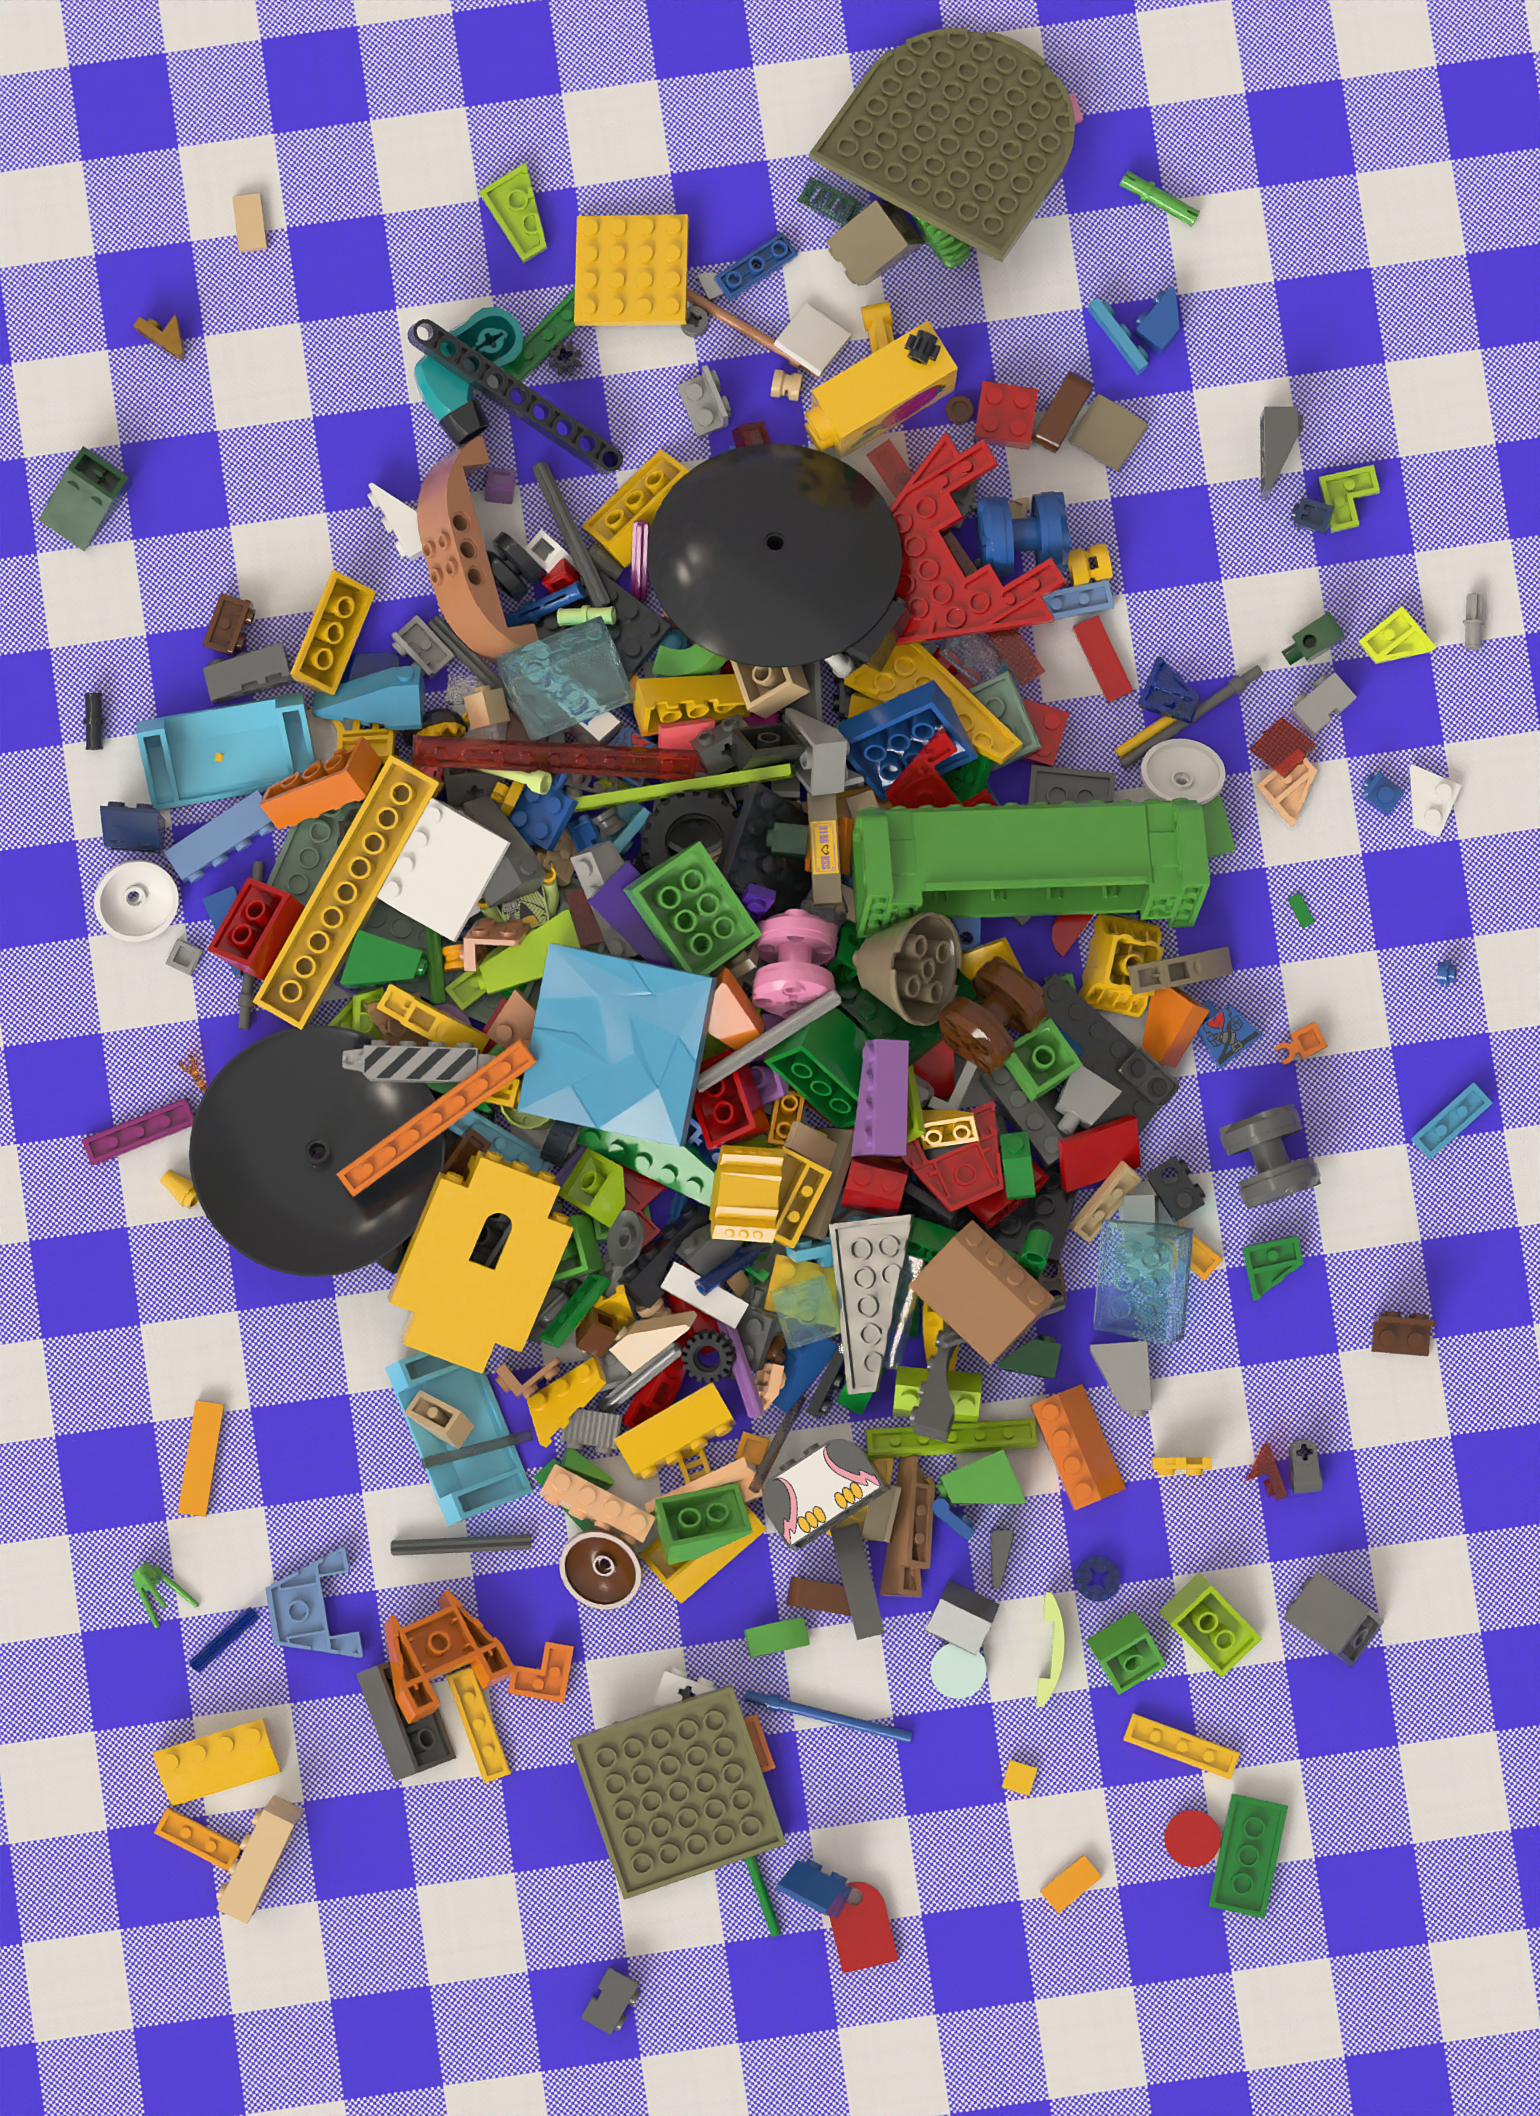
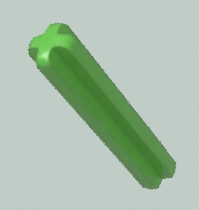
[425,926,446,1004]

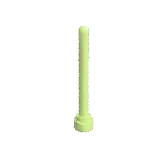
[430,747,552,795]

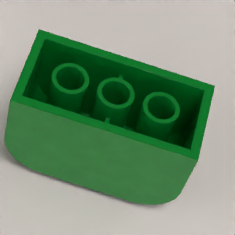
[764,1008,872,1129]

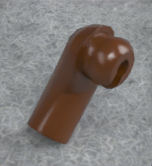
[767,1332,788,1365]

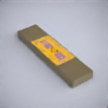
[807,793,842,906]

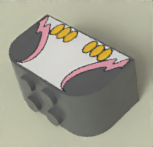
[762,1439,891,1551]

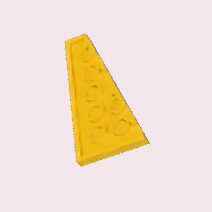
[844,643,1023,764]

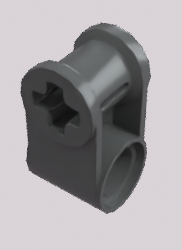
[1289,1439,1322,1494]

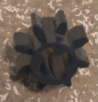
[904,330,941,365]
[549,341,582,376]

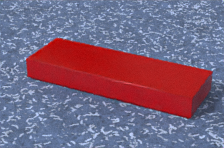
[1072,615,1134,703]

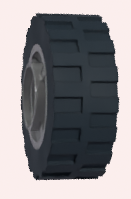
[540,1120,582,1168]

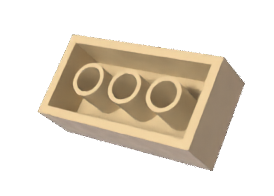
[730,660,811,719]

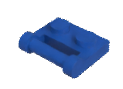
[932,1498,975,1541]

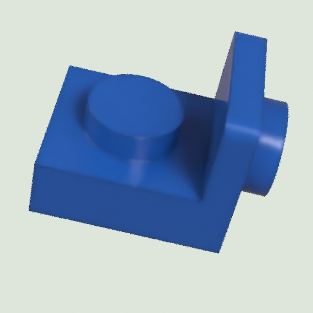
[1360,771,1405,816]

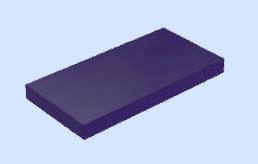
[587,860,676,969]

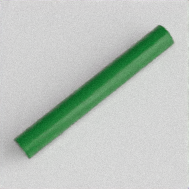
[745,1855,782,1938]

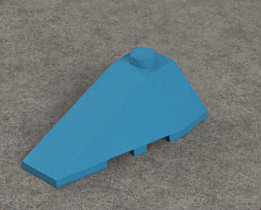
[312,666,426,730]

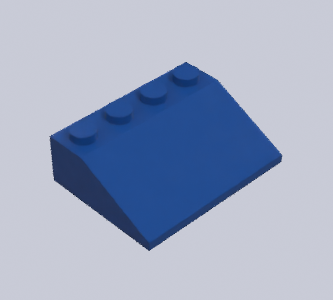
[838,680,978,801]

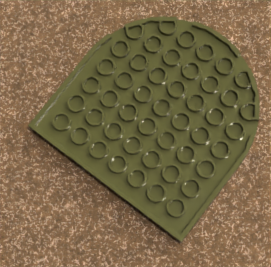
[809,28,1075,262]

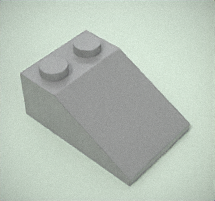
[785,708,850,796]

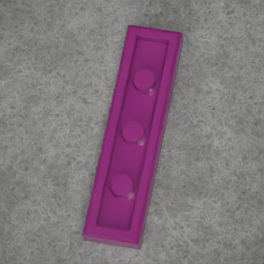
[82,1098,195,1166]

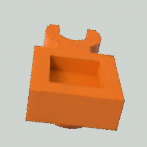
[1274,1021,1328,1065]

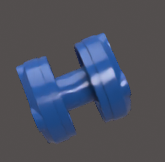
[975,491,1070,578]

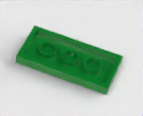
[1208,1793,1288,1919]

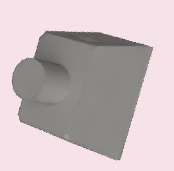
[1055,1066,1122,1135]

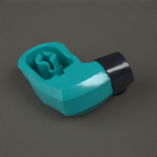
[414,307,523,447]

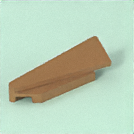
[880,1456,935,1598]

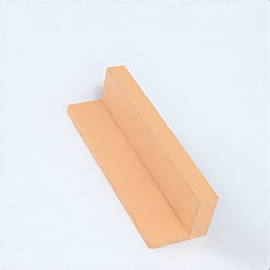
[644,1457,764,1516]

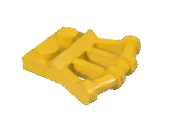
[330,719,398,764]

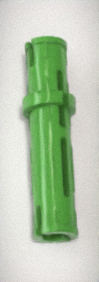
[1119,170,1200,227]

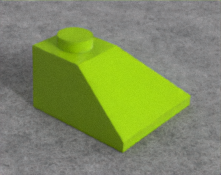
[558,1148,626,1228]

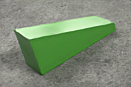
[560,1446,614,1490]

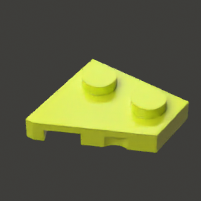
[1358,606,1437,664]

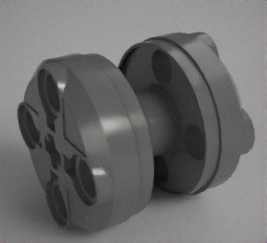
[1219,1103,1322,1209]

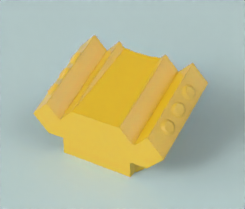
[1078,914,1164,1018]
[709,1145,784,1243]

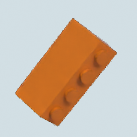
[1030,1384,1126,1511]

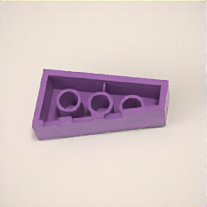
[851,1039,909,1158]

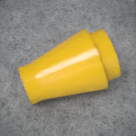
[160,1169,198,1209]

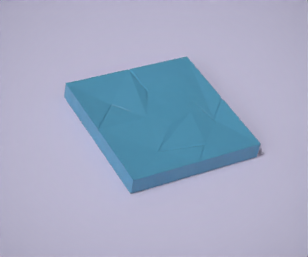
[517,943,718,1147]

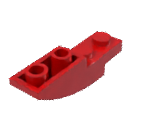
[622,1331,691,1428]

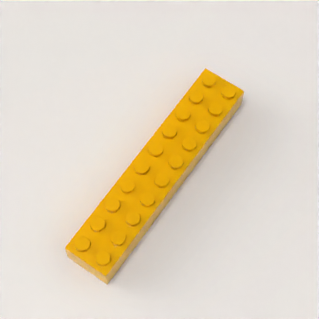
[253,755,444,1030]

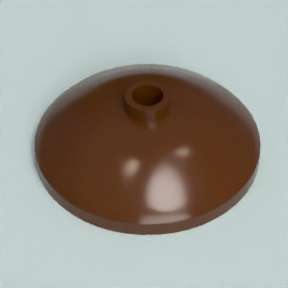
[559,1529,643,1610]

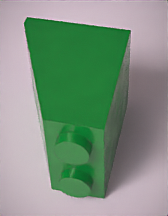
[340,930,430,989]

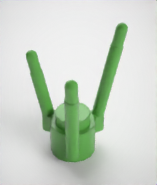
[131,1562,199,1628]

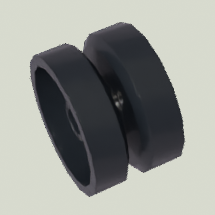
[486,531,546,603]

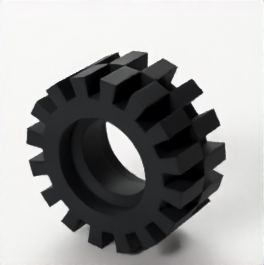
[682,1328,736,1383]

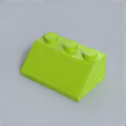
[892,1366,982,1423]

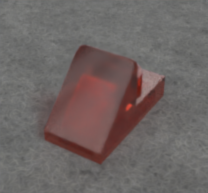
[1244,1443,1288,1501]

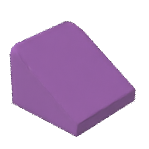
[485,467,517,504]

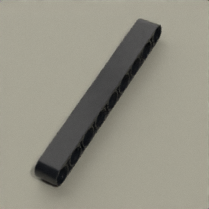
[407,319,623,475]

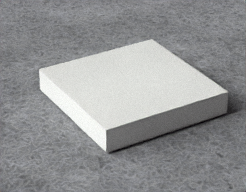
[774,303,851,376]

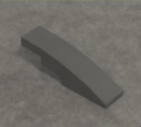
[830,1523,885,1640]

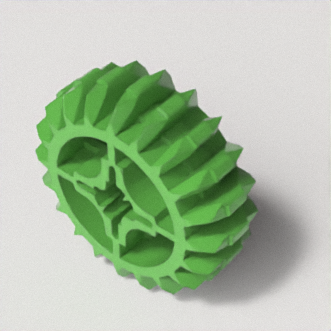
[911,214,970,269]

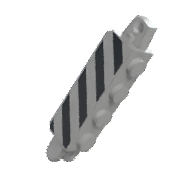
[342,1040,496,1084]

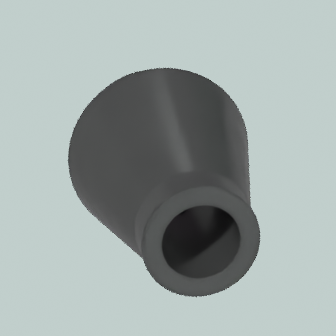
[588,543,624,581]

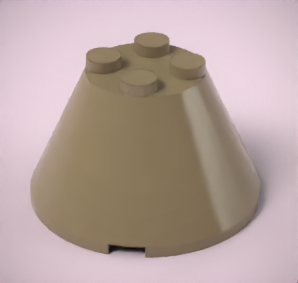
[852,912,962,1026]

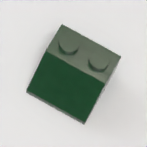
[997,1335,1061,1380]

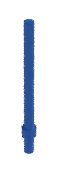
[744,1690,912,1744]

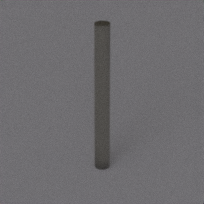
[749,1395,806,1493]
[421,1429,533,1469]

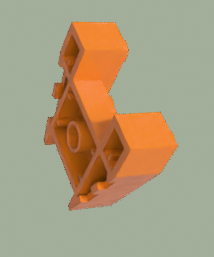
[384,1590,515,1724]

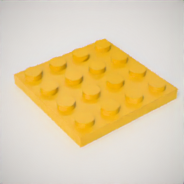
[574,214,689,326]

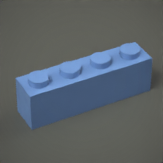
[163,790,276,884]

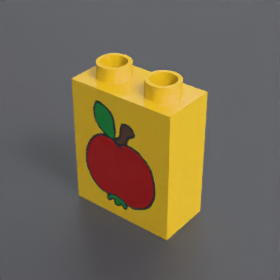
[804,320,958,460]

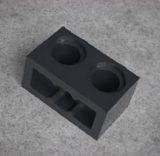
[1145,1156,1206,1223]

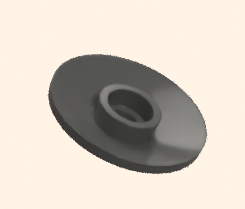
[607,1210,644,1267]

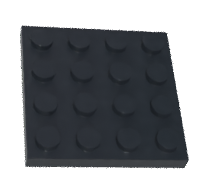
[529,572,673,708]
[721,782,813,918]

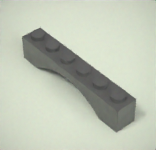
[910,1323,957,1443]

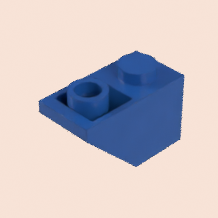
[1134,286,1180,355]

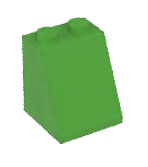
[936,1449,1026,1505]

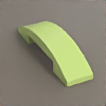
[1036,1592,1065,1707]

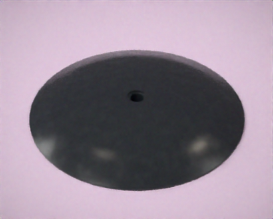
[647,443,902,668]
[189,1025,445,1277]

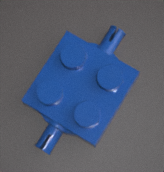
[509,769,578,852]

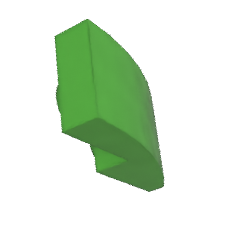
[744,1617,810,1658]

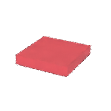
[657,717,715,779]

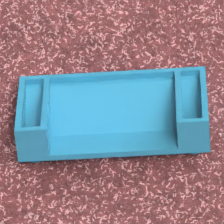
[136,692,316,810]
[385,1352,533,1526]

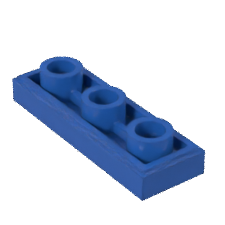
[714,232,798,302]

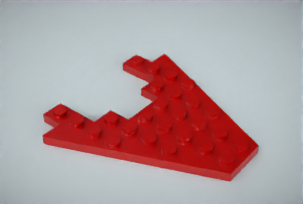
[890,432,1067,646]

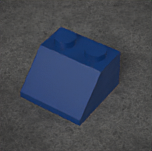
[775,1859,853,1918]

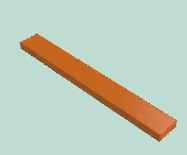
[337,1039,538,1197]

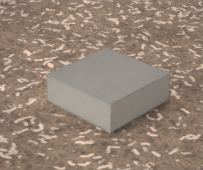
[165,939,204,976]

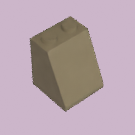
[826,199,926,286]

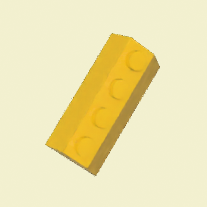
[581,449,690,568]
[290,570,376,695]
[613,1382,736,1481]
[639,1504,767,1603]
[153,1718,281,1806]

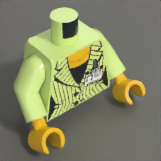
[477,863,560,934]

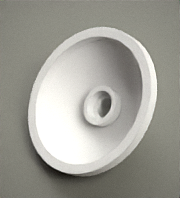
[1141,739,1225,805]
[94,860,179,942]

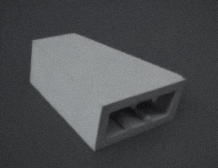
[1089,1341,1152,1417]

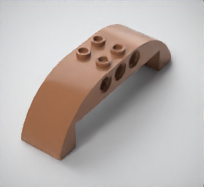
[417,436,542,667]

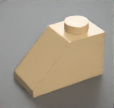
[404,1390,475,1449]

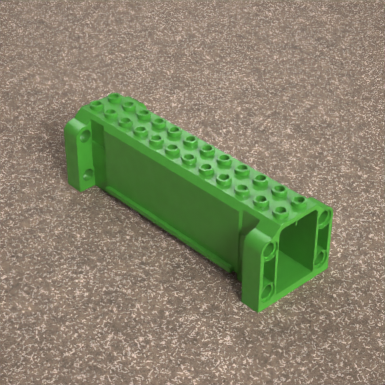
[851,797,1210,938]

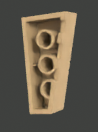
[216,1795,305,1924]

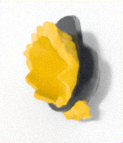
[402,708,471,757]

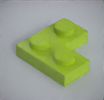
[1318,465,1380,533]

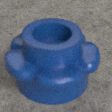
[1437,960,1457,988]

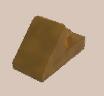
[133,314,185,362]

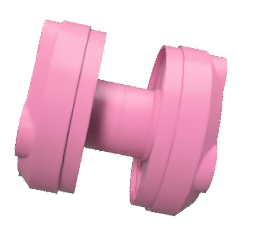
[752,909,837,1019]

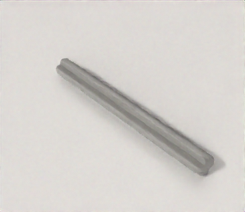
[696,989,842,1092]

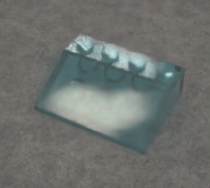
[497,616,635,742]
[1093,1219,1194,1345]

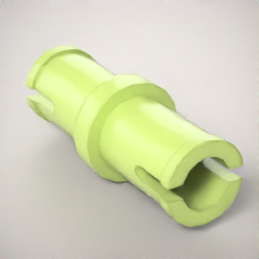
[557,605,616,628]

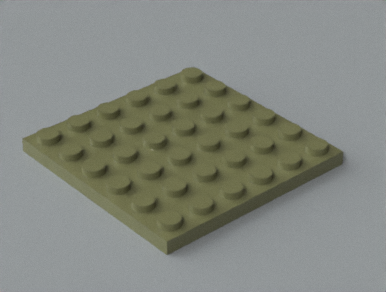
[569,1684,786,1900]

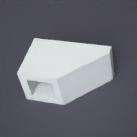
[524,529,580,574]

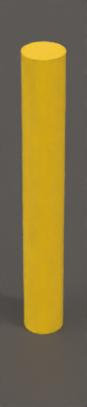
[1114,703,1190,759]

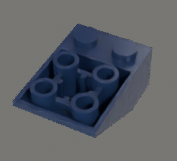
[100,801,166,854]

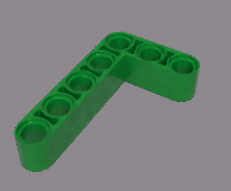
[907,1218,1053,1281]

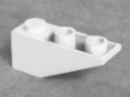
[367,483,423,562]

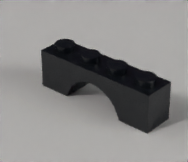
[617,1202,711,1309]

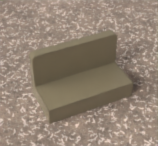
[861,1484,902,1543]

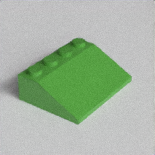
[623,841,762,975]

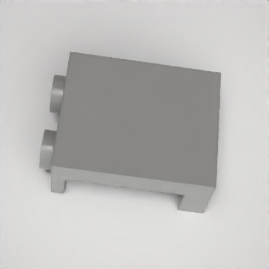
[927,1051,977,1111]

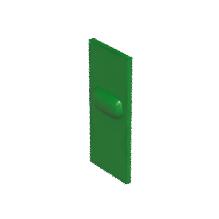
[1287,892,1315,929]

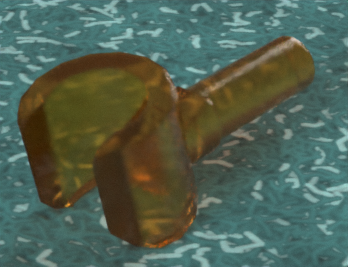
[178,1054,207,1093]

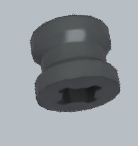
[681,306,708,338]
[591,805,627,839]

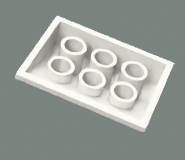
[377,798,511,942]

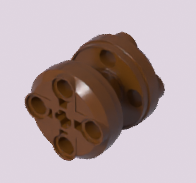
[939,956,1047,1075]

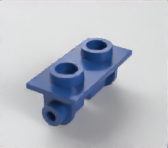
[566,814,603,853]

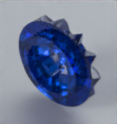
[1075,1556,1121,1602]

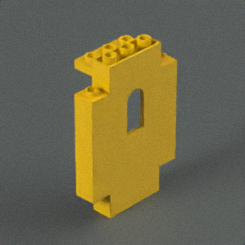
[388,1150,574,1374]

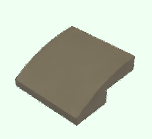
[1068,394,1149,472]

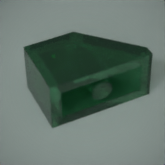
[766,823,808,859]

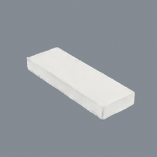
[660,1262,749,1330]

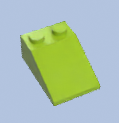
[1158,1573,1262,1678]

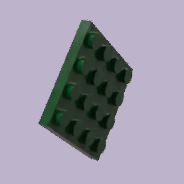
[835,970,984,1068]

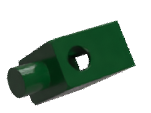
[1281,612,1347,666]

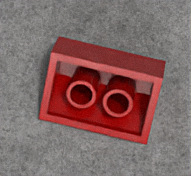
[207,877,305,980]
[693,1049,771,1150]

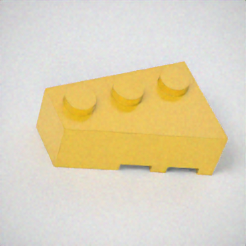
[774,1145,832,1249]

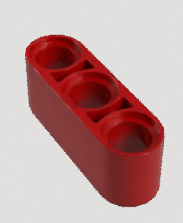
[968,1158,1049,1228]

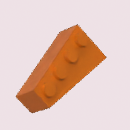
[259,737,382,830]

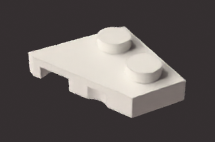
[1409,764,1461,838]

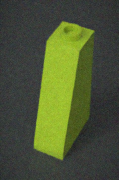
[476,909,581,995]

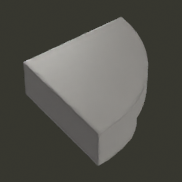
[697,272,724,301]

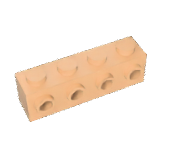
[538,1464,656,1547]

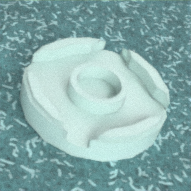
[930,1643,987,1699]

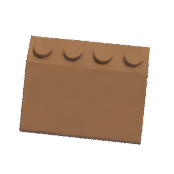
[908,1220,1055,1365]

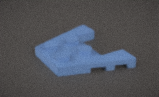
[265,1547,364,1658]

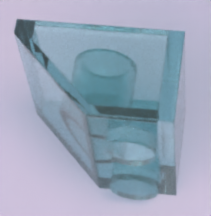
[770,1274,841,1350]

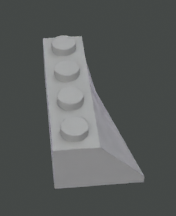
[570,840,639,958]

